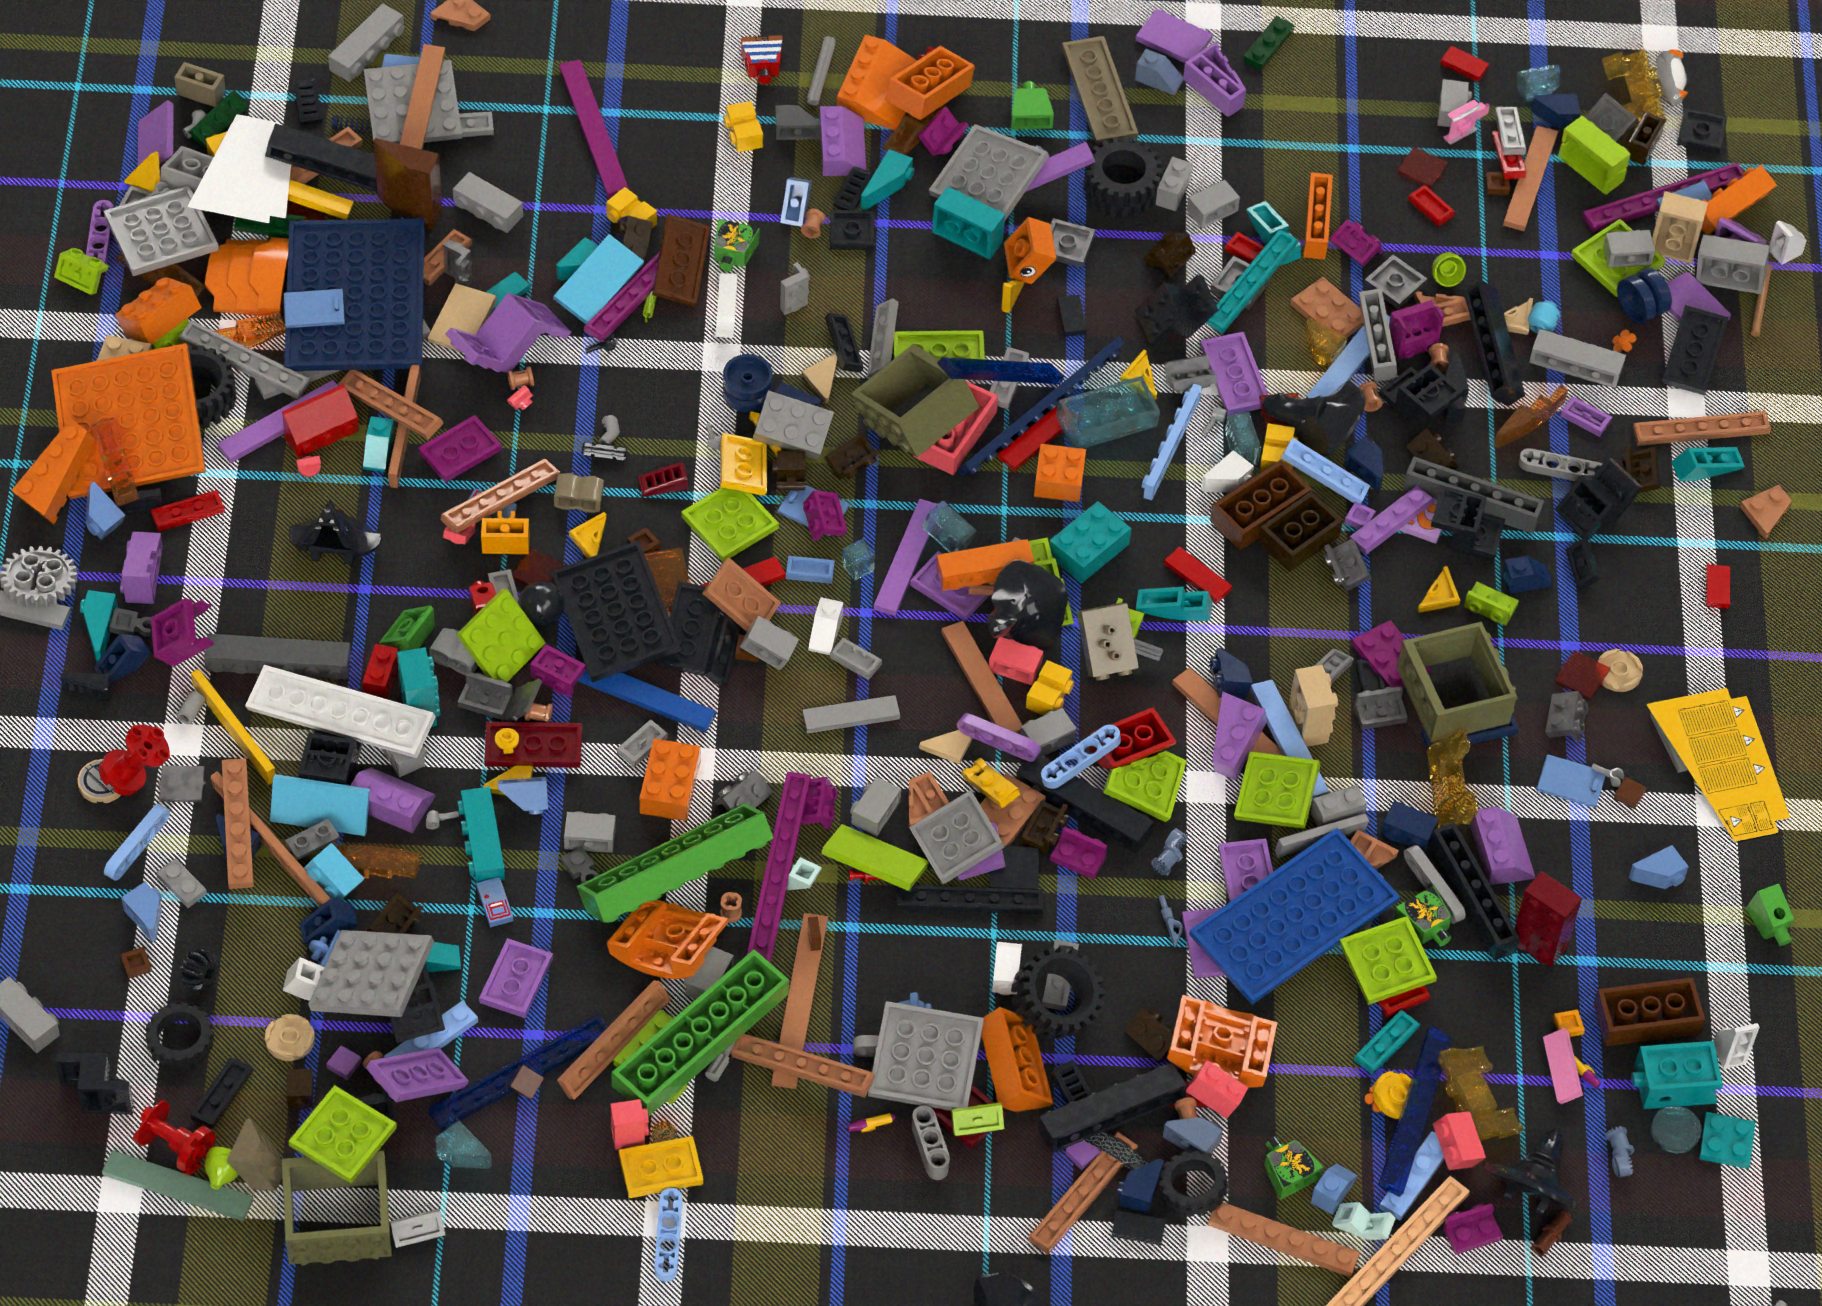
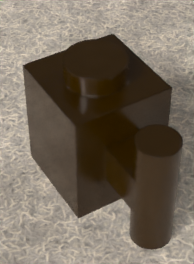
[772,451,805,490]

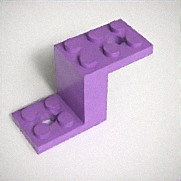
[445,293,571,373]

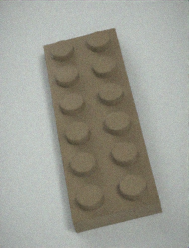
[1062,36,1138,145]

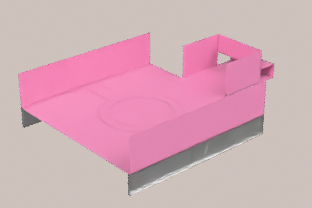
[1443,100,1490,145]

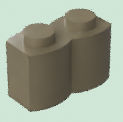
[554,473,604,513]

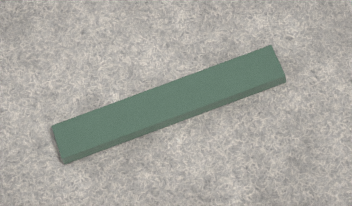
[102,1150,254,1222]

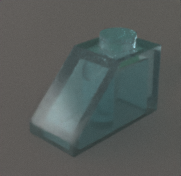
[1517,64,1560,101]
[435,1121,492,1169]

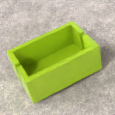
[1558,115,1631,195]

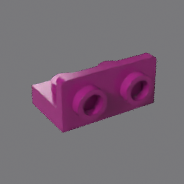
[918,107,969,156]
[1330,219,1383,267]
[803,490,848,541]
[530,645,586,697]
[801,777,838,829]
[1050,827,1107,880]
[1443,1203,1503,1255]

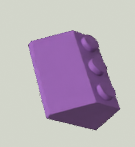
[819,106,866,176]
[350,767,435,833]
[1470,806,1535,885]

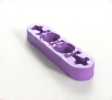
[86,200,113,265]
[957,713,1041,762]

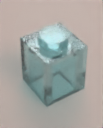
[842,539,875,581]

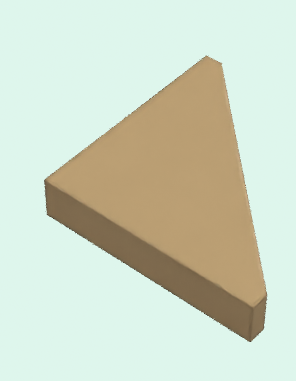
[1504,298,1533,335]
[802,353,838,403]
[919,730,973,764]

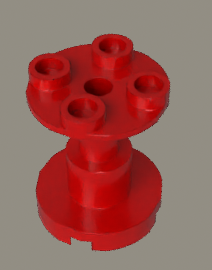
[99,724,170,796]
[133,1100,216,1175]

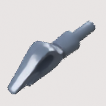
[1159,895,1183,948]

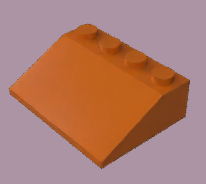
[836,34,917,131]

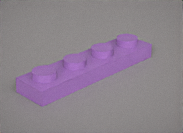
[1350,486,1433,555]

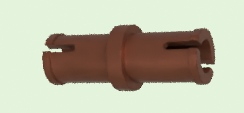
[1532,1210,1572,1256]

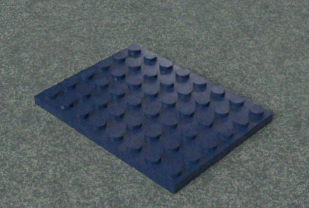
[284,219,425,371]

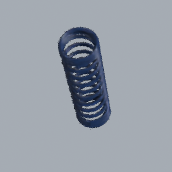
[332,115,372,134]

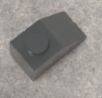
[775,105,820,140]

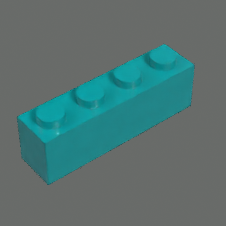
[457,787,505,883]

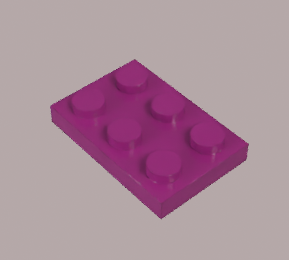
[418,415,502,483]
[1351,620,1431,689]

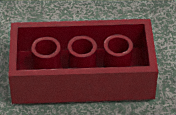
[1515,871,1582,967]

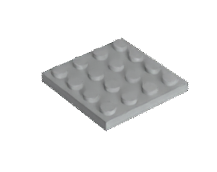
[364,60,462,144]
[929,124,1049,220]
[104,185,219,276]
[308,930,434,1017]
[868,1001,984,1111]

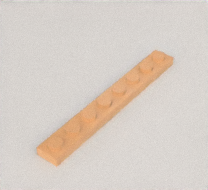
[1326,1176,1470,1306]

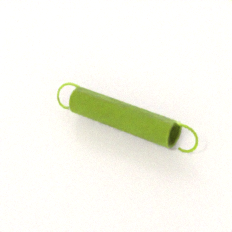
[643,292,657,323]

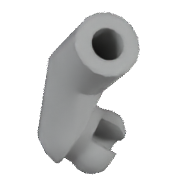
[183,110,206,139]
[599,415,620,445]

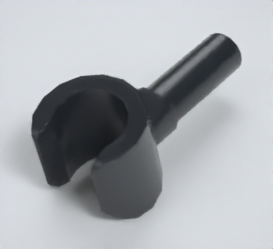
[585,333,617,353]

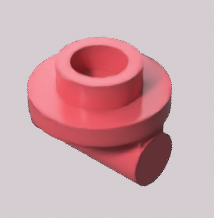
[507,385,533,411]
[296,455,321,477]

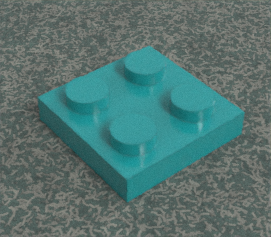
[1699,1112,1756,1169]

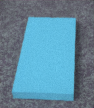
[553,234,644,324]
[270,774,370,836]

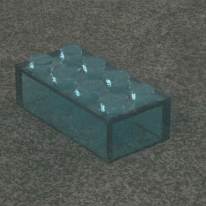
[1056,376,1160,449]

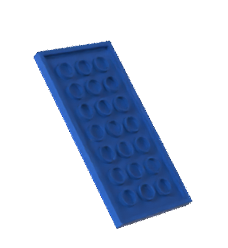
[1189,828,1400,1005]

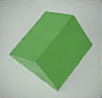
[378,605,435,652]

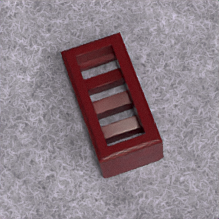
[638,462,688,497]

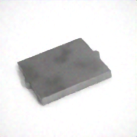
[501,679,542,722]
[158,766,206,802]

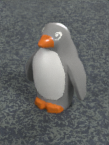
[1654,49,1688,105]

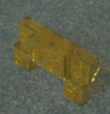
[1602,49,1667,126]
[1427,729,1479,828]
[1438,1045,1523,1141]

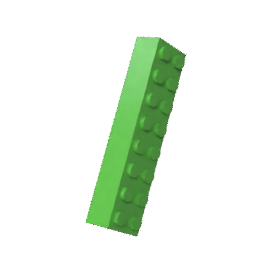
[577,803,774,923]
[612,950,789,1117]

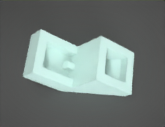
[787,857,822,890]
[1332,1202,1396,1240]

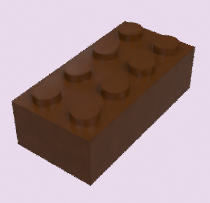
[1210,459,1312,550]
[1593,977,1705,1046]

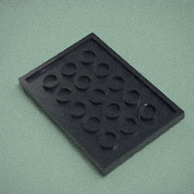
[551,540,682,683]

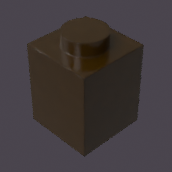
[286,1069,314,1110]

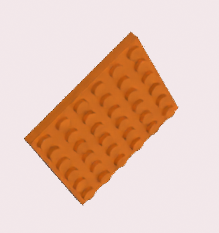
[51,343,206,500]

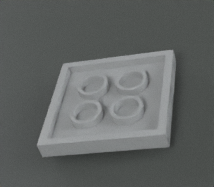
[909,790,1005,884]

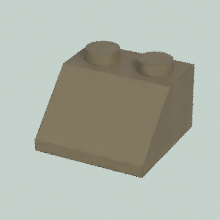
[227,1119,283,1191]

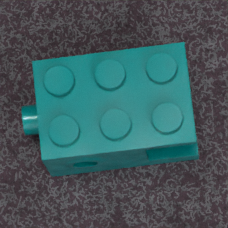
[1631,1041,1723,1109]

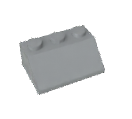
[160,146,214,194]

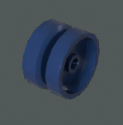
[1617,267,1672,325]
[723,354,773,413]

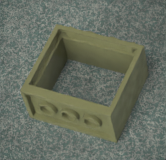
[851,344,979,457]
[1396,622,1518,742]
[282,1151,392,1266]

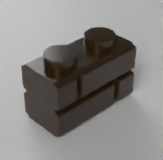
[1627,112,1665,165]

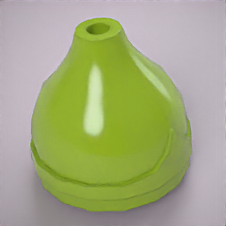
[1432,252,1466,287]
[205,1147,239,1190]

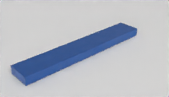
[578,668,716,733]

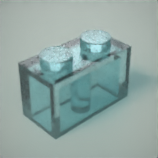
[1225,412,1261,465]
[922,501,977,553]

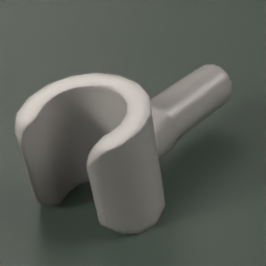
[140,182,171,200]
[1202,407,1226,435]
[705,423,721,450]
[1591,764,1624,787]
[426,810,459,829]

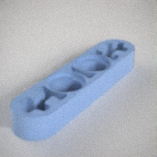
[1041,725,1121,789]
[104,804,170,881]
[654,1188,682,1282]

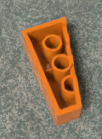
[11,419,97,524]

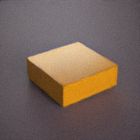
[1553,1009,1585,1037]

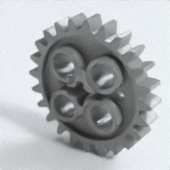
[0,546,78,608]

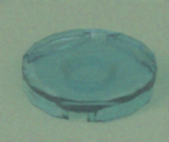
[1651,1105,1702,1153]

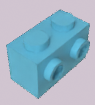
[304,843,364,901]

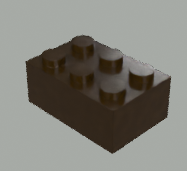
[1258,492,1343,572]

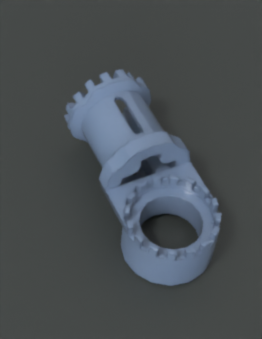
[1151,828,1188,876]
[1605,1126,1634,1178]

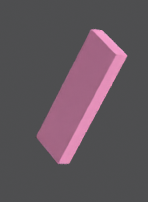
[1543,1028,1583,1104]

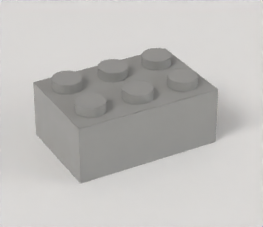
[1696,234,1770,294]
[752,390,834,460]

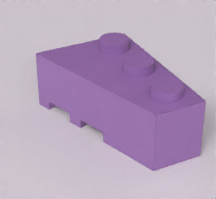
[1183,41,1246,117]
[120,532,163,604]
[1212,692,1267,781]

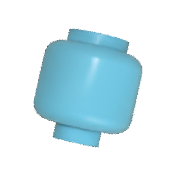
[1527,300,1561,334]

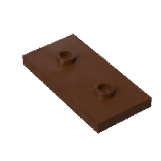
[652,214,711,307]

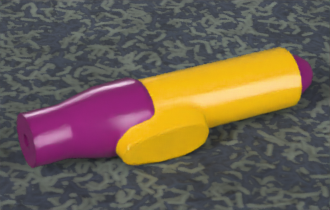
[1574,1056,1601,1089]
[847,1113,895,1133]

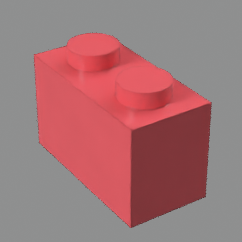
[989,637,1044,686]
[1186,1060,1248,1119]
[610,1099,649,1150]
[1433,1112,1486,1170]

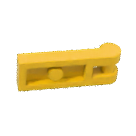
[961,758,1021,808]

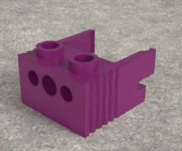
[1389,300,1444,360]
[151,598,214,667]

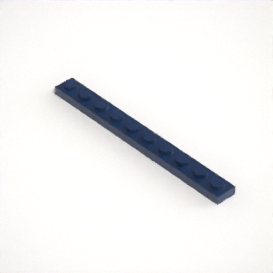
[957,336,1125,477]

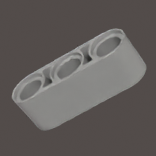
[912,1105,950,1180]

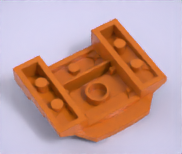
[205,237,289,317]
[607,900,728,979]
[1167,995,1277,1087]

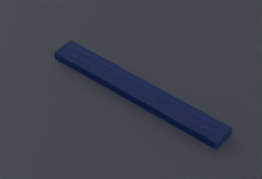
[937,357,1064,384]
[428,1014,608,1131]
[1378,1026,1452,1197]

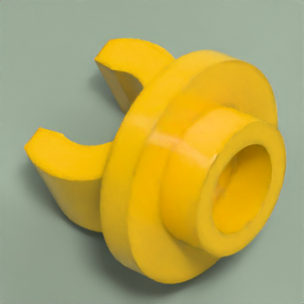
[495,728,519,754]

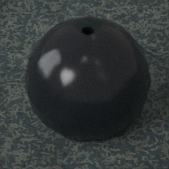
[518,581,565,627]

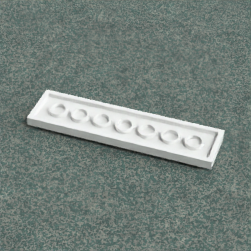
[245,665,436,758]

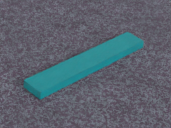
[1205,229,1298,334]

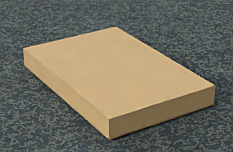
[427,283,497,353]

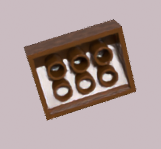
[374,138,443,231]

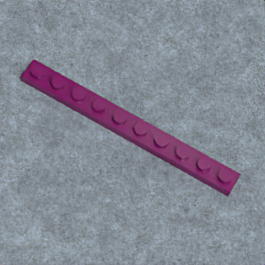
[747,771,811,963]

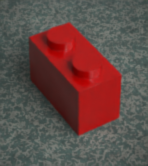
[362,644,398,700]

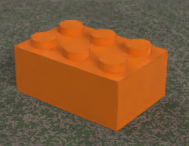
[115,277,202,345]
[640,738,701,821]

